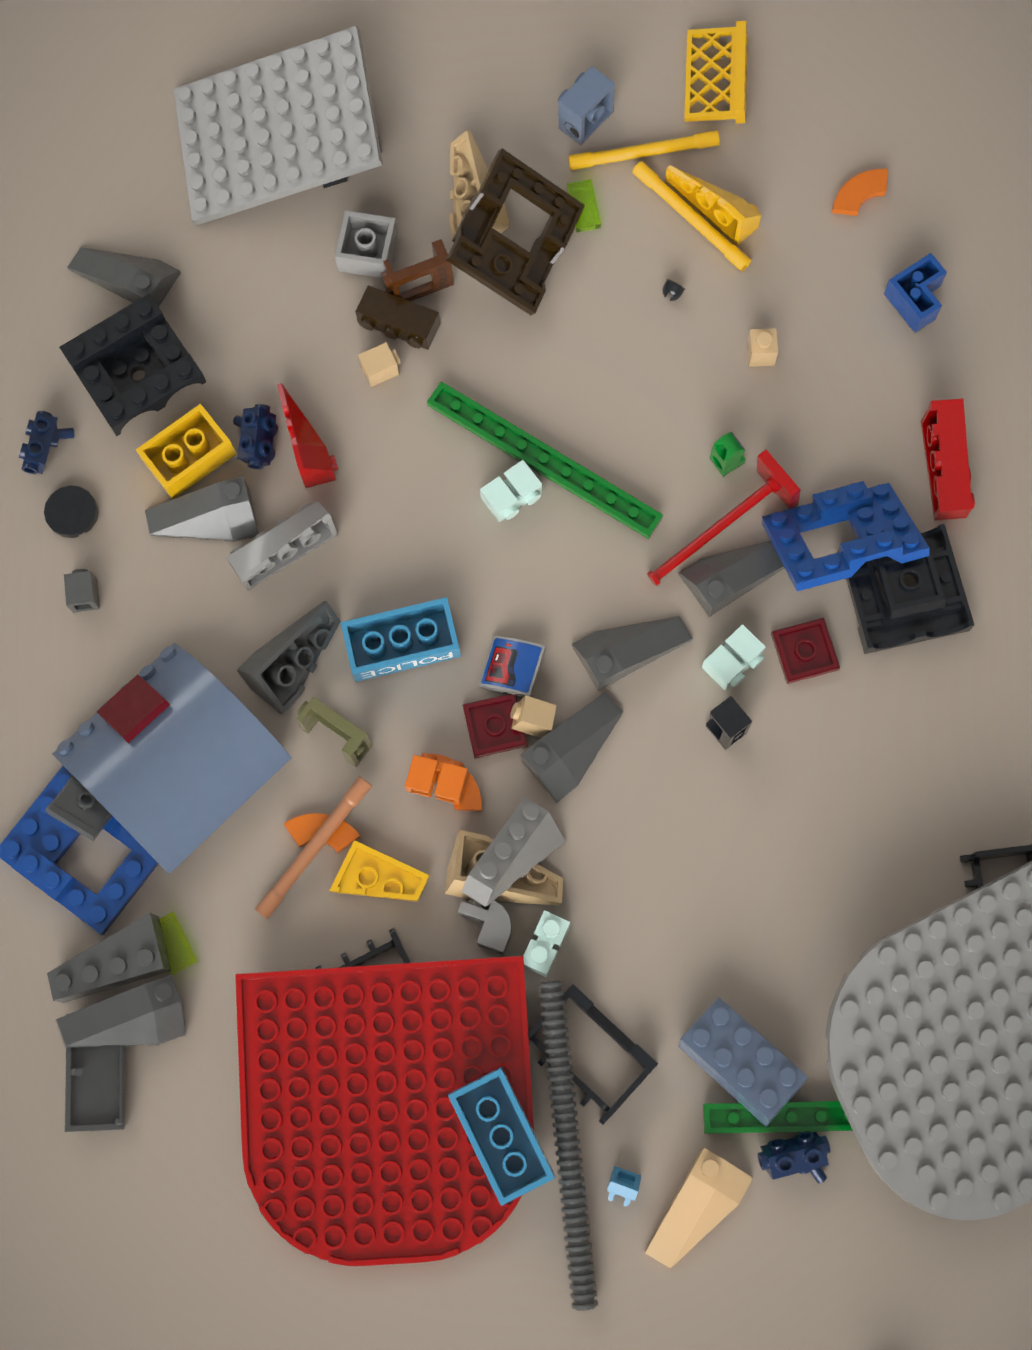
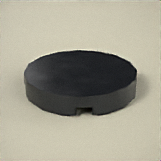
[44,485,99,538]

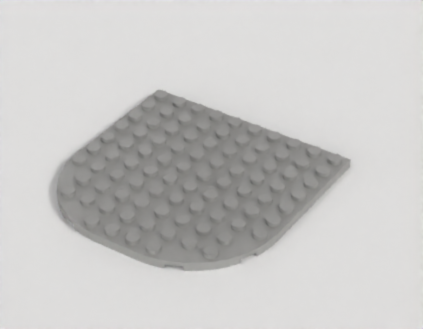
[826,861,1032,1221]

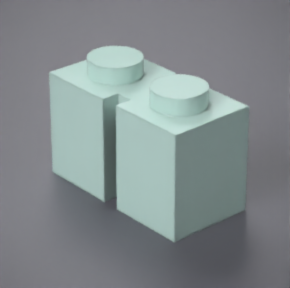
[480,460,542,523]
[702,624,766,690]
[523,910,570,978]

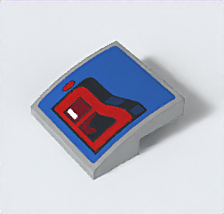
[478,636,546,697]

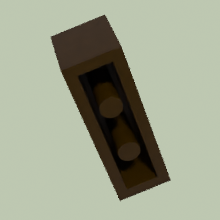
[355,285,441,350]

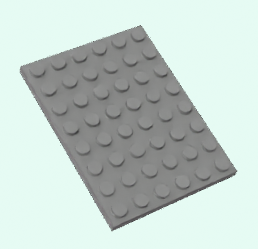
[174,26,383,225]

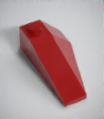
[277,383,339,488]

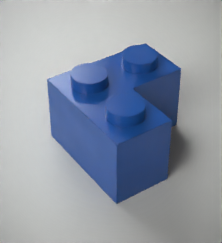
[884,253,947,333]

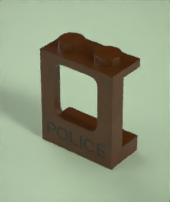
[381,239,454,301]

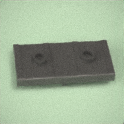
[45,776,112,841]
[65,1014,125,1132]

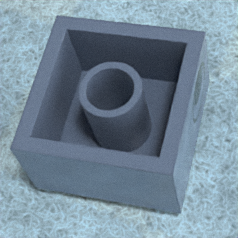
[558,66,615,145]

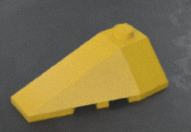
[665,165,761,247]

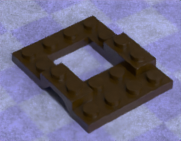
[446,148,585,316]

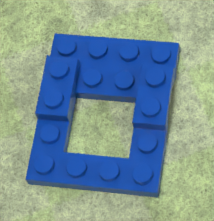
[762,481,929,592]
[0,766,158,936]

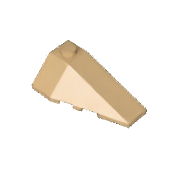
[449,130,510,237]
[445,830,564,906]

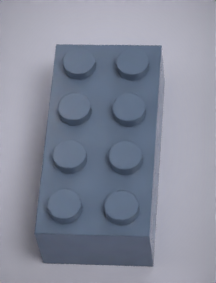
[678,998,808,1127]

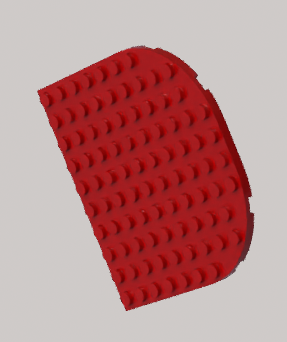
[235,956,534,1266]

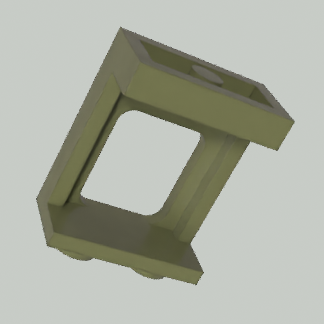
[296,697,372,768]

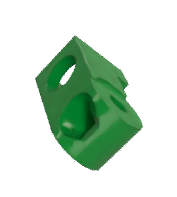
[710,432,746,477]

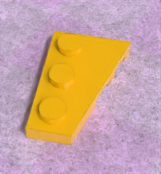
[329,840,430,902]

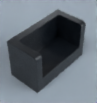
[706,696,753,750]

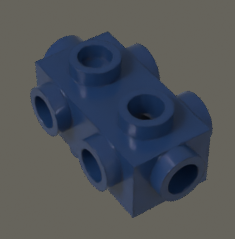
[233,404,278,469]
[19,411,74,474]
[757,1132,831,1184]

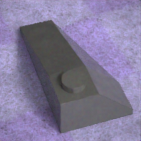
[67,247,181,307]
[521,692,623,803]

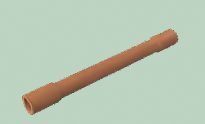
[255,776,372,919]

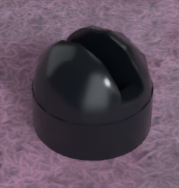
[662,279,685,301]

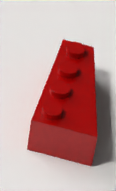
[921,398,975,521]

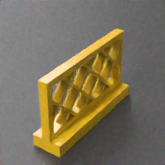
[684,21,748,124]

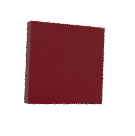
[771,617,840,684]
[96,674,170,743]
[462,694,528,759]

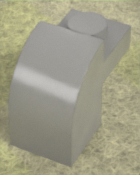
[458,899,512,955]

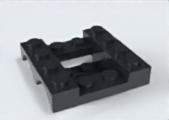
[59,294,206,436]
[837,524,974,654]

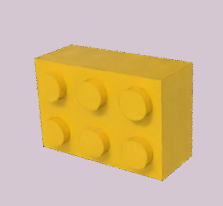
[136,404,236,500]

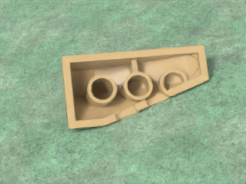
[645,1148,753,1268]

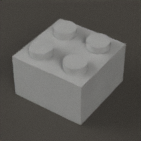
[335,211,398,278]

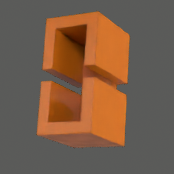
[405,753,469,805]

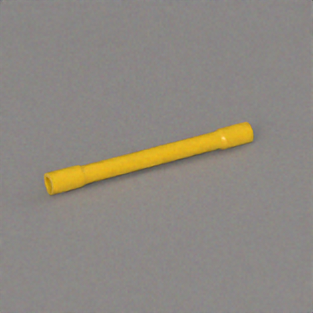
[568,130,720,171]
[632,161,752,272]

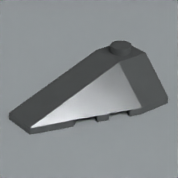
[145,476,259,542]
[679,540,785,617]
[237,601,341,714]
[572,616,693,691]
[56,975,185,1048]

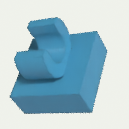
[607,1166,642,1207]

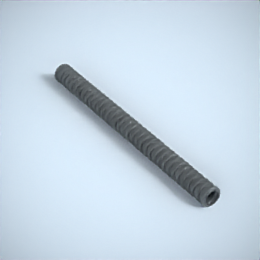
[538,980,598,1311]

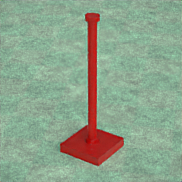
[647,449,801,586]

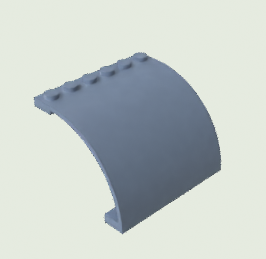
[52,643,292,874]

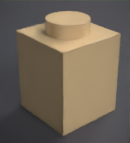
[747,328,778,367]
[358,342,401,387]
[510,696,556,738]

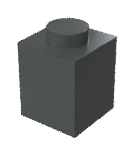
[64,569,100,613]

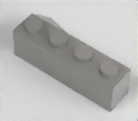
[226,501,338,591]
[462,797,566,907]

